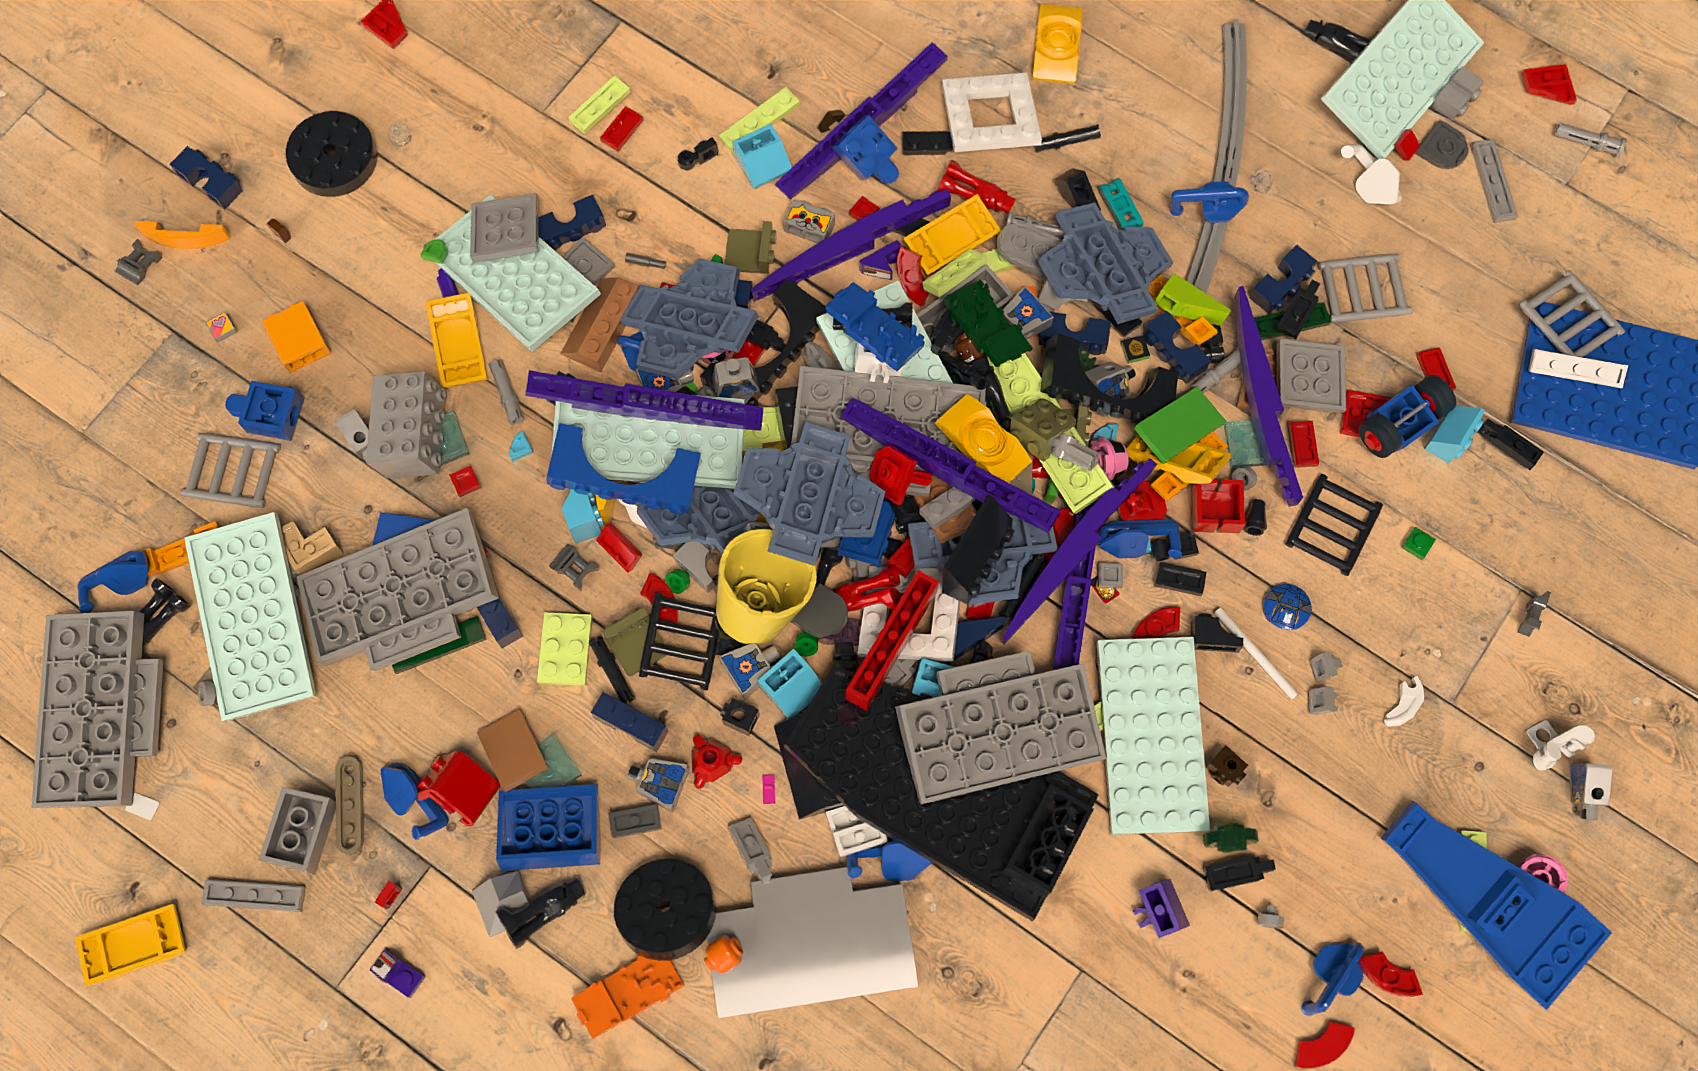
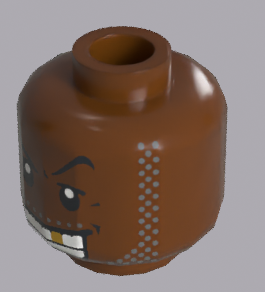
[954,330,987,363]

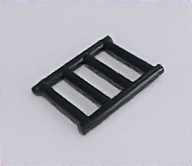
[1285,474,1383,576]
[639,592,717,691]

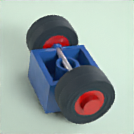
[1359,375,1457,458]

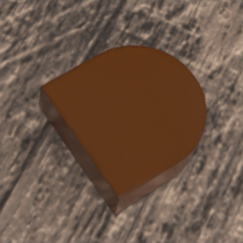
[266,218,291,244]

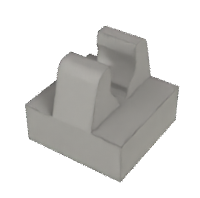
[1310,652,1343,683]
[1309,686,1338,715]

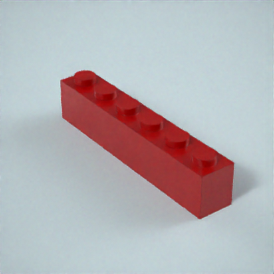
[845,570,939,711]

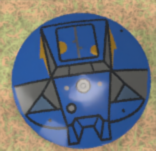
[1264,584,1312,630]

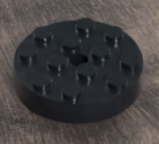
[285,111,377,197]
[614,859,717,961]

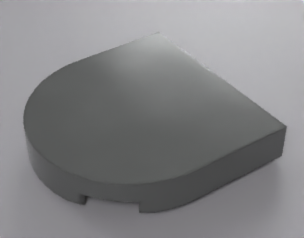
[1415,120,1469,169]
[791,583,848,638]

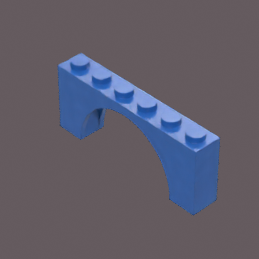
[547,423,701,514]

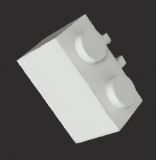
[854,342,903,383]

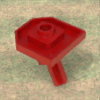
[869,446,932,505]
[1115,480,1168,521]

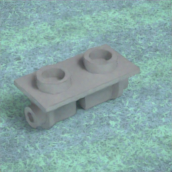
[801,342,839,370]

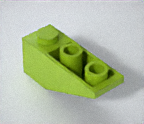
[1155,273,1231,326]

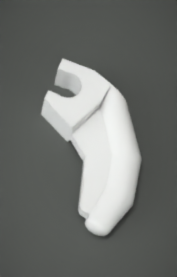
[1384,676,1424,726]

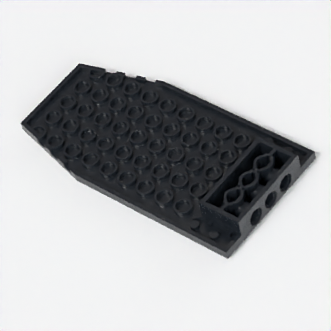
[784,666,1099,922]

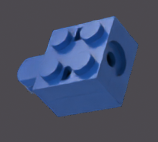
[831,115,899,184]
[225,381,304,441]

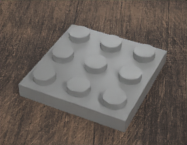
[470,193,539,263]
[1276,339,1346,413]

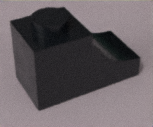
[1055,168,1101,210]
[1191,613,1243,653]

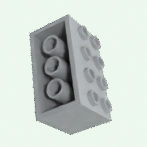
[366,371,446,479]

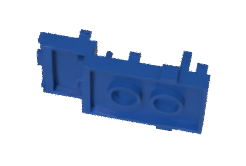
[826,282,925,371]
[837,497,896,568]

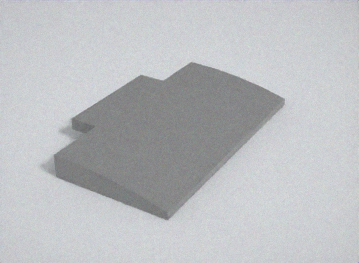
[791,366,986,497]
[296,508,499,671]
[31,611,163,808]
[895,651,1106,804]
[707,867,918,1018]

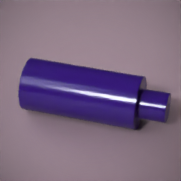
[436,268,459,298]

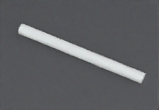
[1214,607,1299,700]

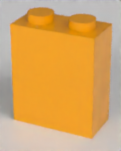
[262,301,331,374]

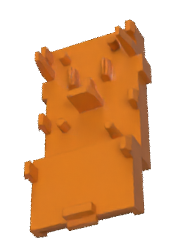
[571,956,684,1039]

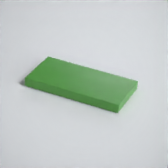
[1134,386,1227,464]

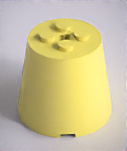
[716,529,817,645]

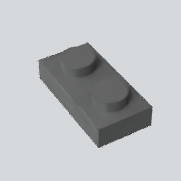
[609,804,662,839]

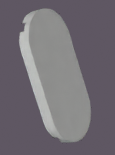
[997,222,1062,279]

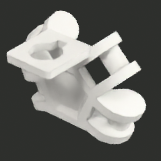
[1526,720,1595,771]

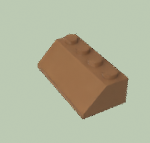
[561,277,639,372]

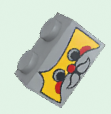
[784,199,835,244]

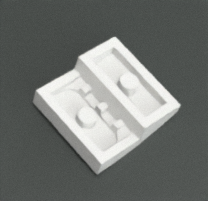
[826,806,888,857]

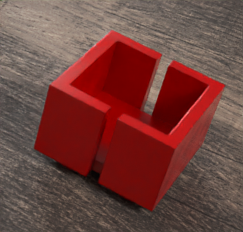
[1192,479,1245,533]

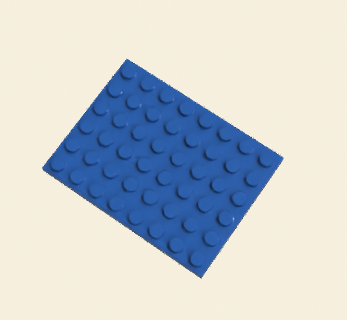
[1511,302,1698,469]

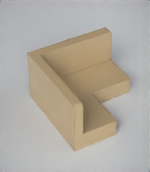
[281,521,343,575]

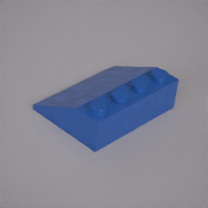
[496,784,601,871]

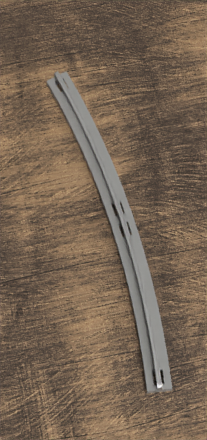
[1187,19,1247,293]

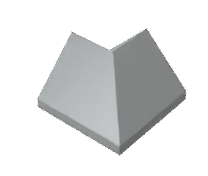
[472,871,536,938]

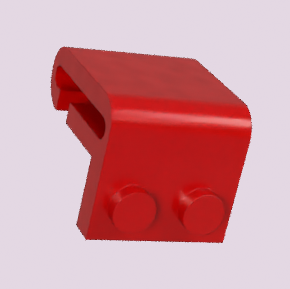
[416,751,500,827]

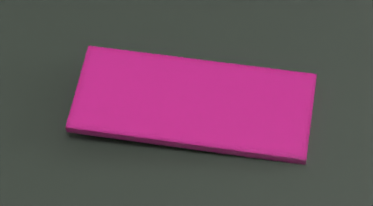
[762,774,775,804]

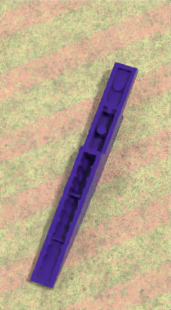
[775,42,948,200]
[750,189,951,302]
[1234,286,1303,507]
[525,370,763,431]
[841,398,1060,533]
[1001,458,1157,645]
[1052,498,1100,670]

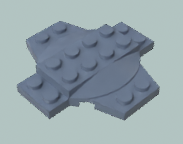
[1038,202,1174,324]
[620,259,759,379]
[733,421,885,566]
[637,459,761,554]
[908,507,1057,605]

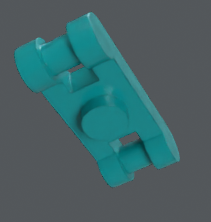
[1098,178,1143,230]

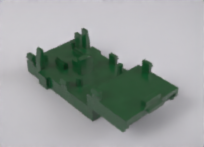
[943,279,1033,367]

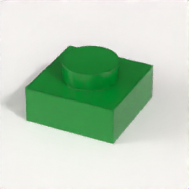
[1402,527,1436,560]

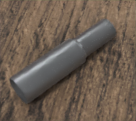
[625,252,666,269]

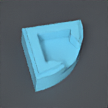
[1092,424,1119,441]
[509,431,533,462]

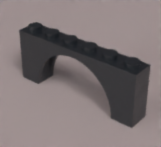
[700,278,827,406]
[1040,333,1179,424]

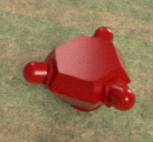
[692,734,743,789]

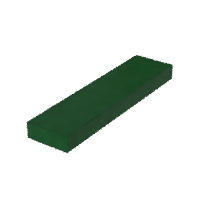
[1254,302,1331,341]
[392,616,487,674]

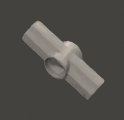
[1051,433,1100,472]

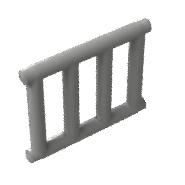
[1318,254,1412,323]
[1519,270,1625,357]
[181,433,281,508]

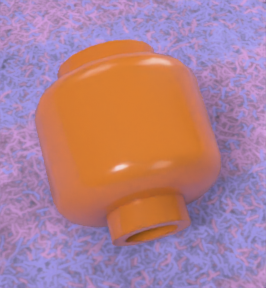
[704,935,744,974]

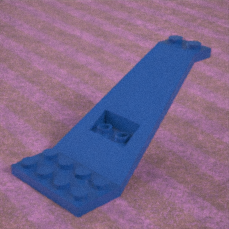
[1381,801,1612,1010]

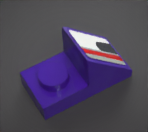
[860,239,902,280]
[370,949,425,998]

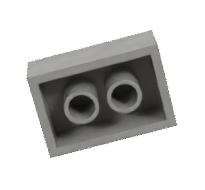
[259,787,336,875]

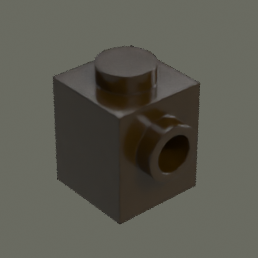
[1206,746,1248,787]

